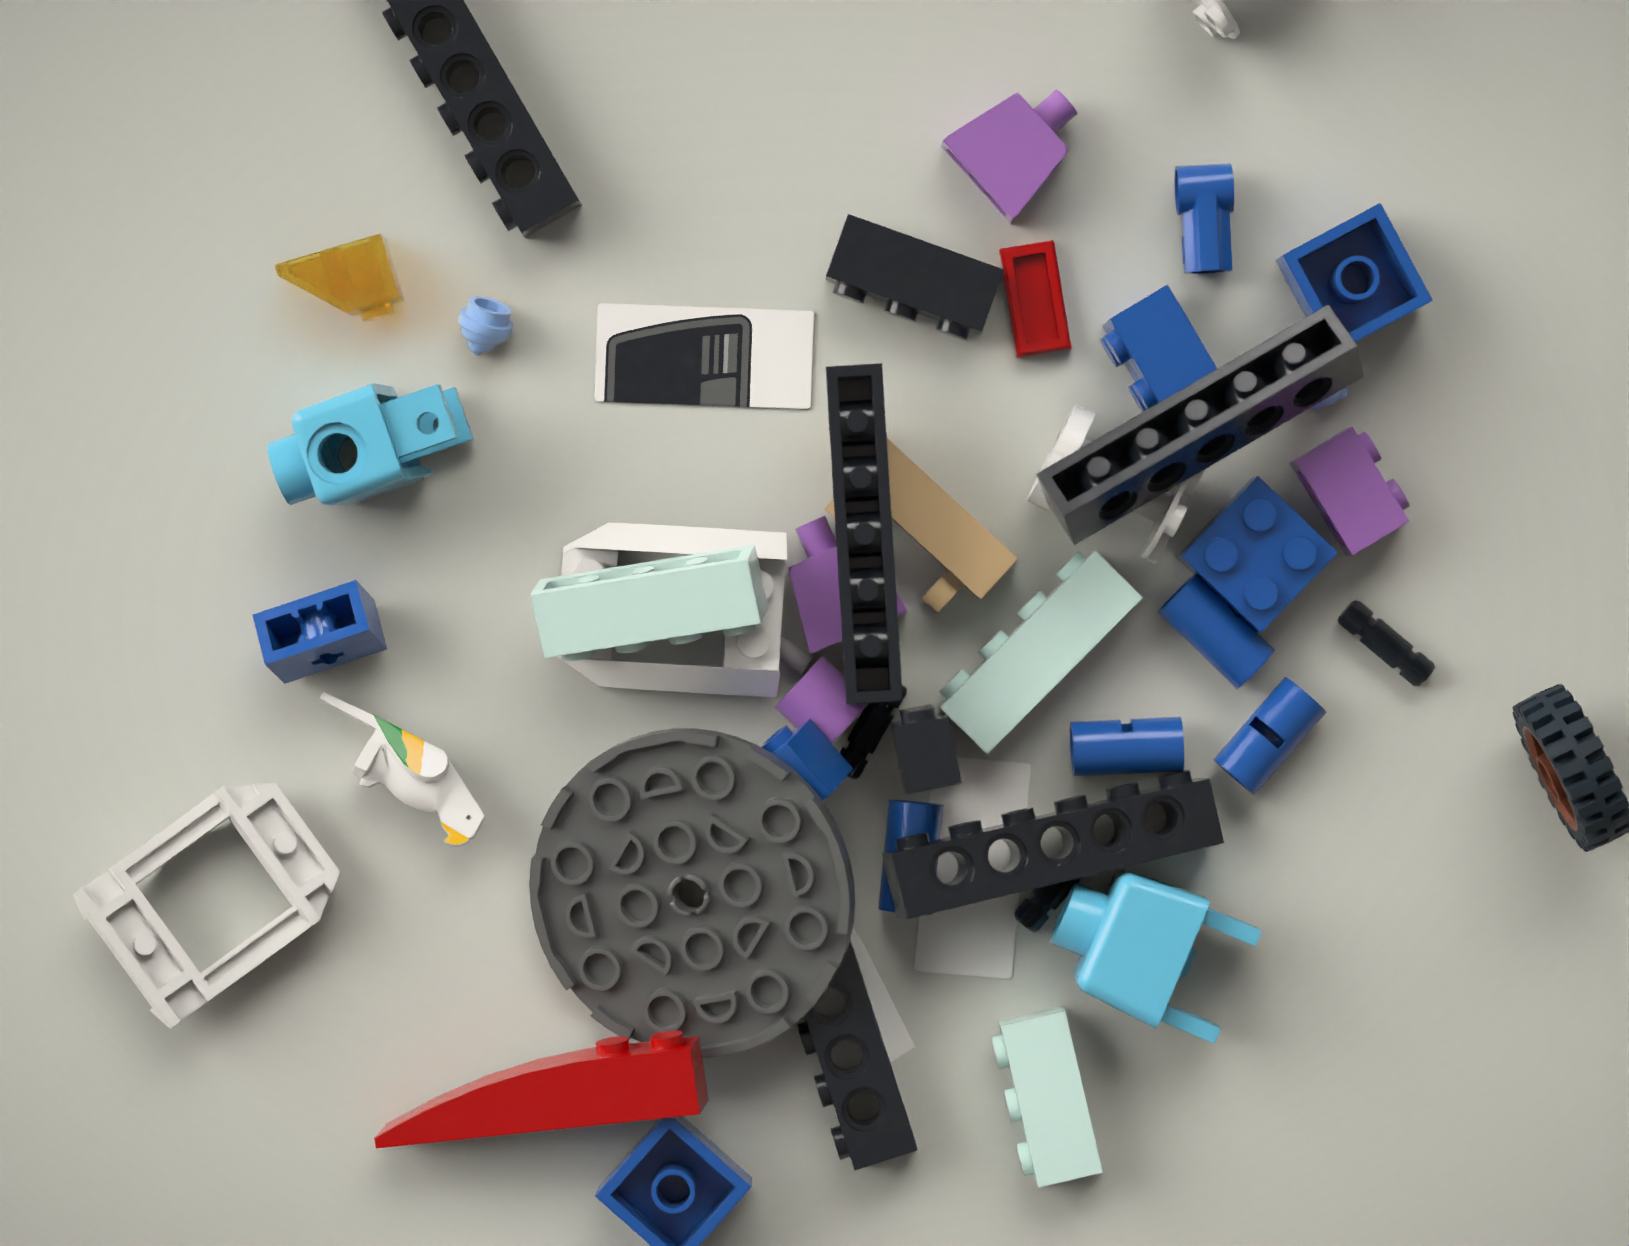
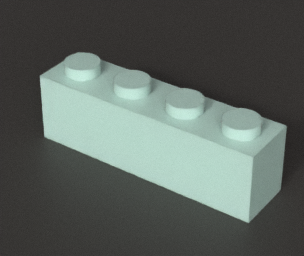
[530,544,768,662]
[939,551,1143,754]

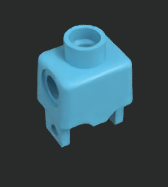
[267,383,474,505]
[1050,870,1262,1044]

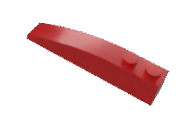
[374,1030,709,1149]

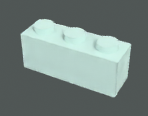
[991,1006,1103,1188]

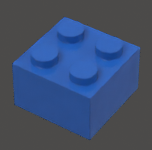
[1275,202,1433,342]
[1100,284,1217,412]
[1176,476,1338,633]
[595,1116,753,1246]

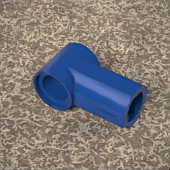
[1174,163,1234,274]

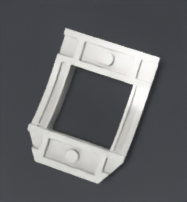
[556,522,787,698]
[73,783,340,1029]

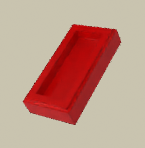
[999,240,1072,358]

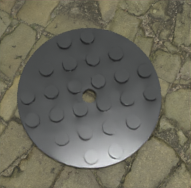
[529,728,855,1058]

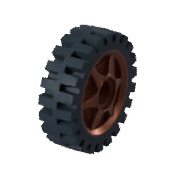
[1512,684,1629,852]

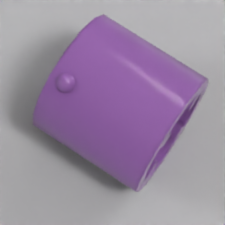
[775,656,869,743]

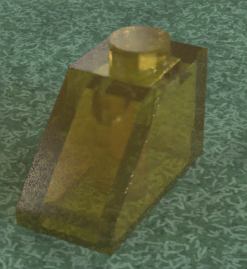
[274,233,405,322]

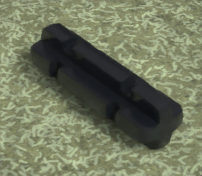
[1338,600,1435,686]
[839,685,907,780]
[1014,877,1082,933]

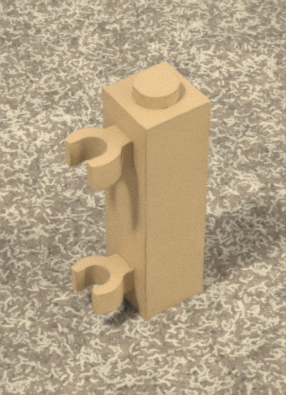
[824,438,1018,613]

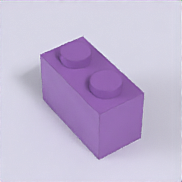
[1290,427,1410,556]

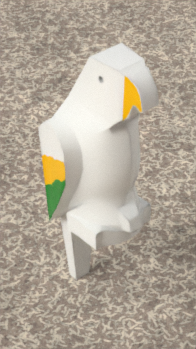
[320,692,486,847]

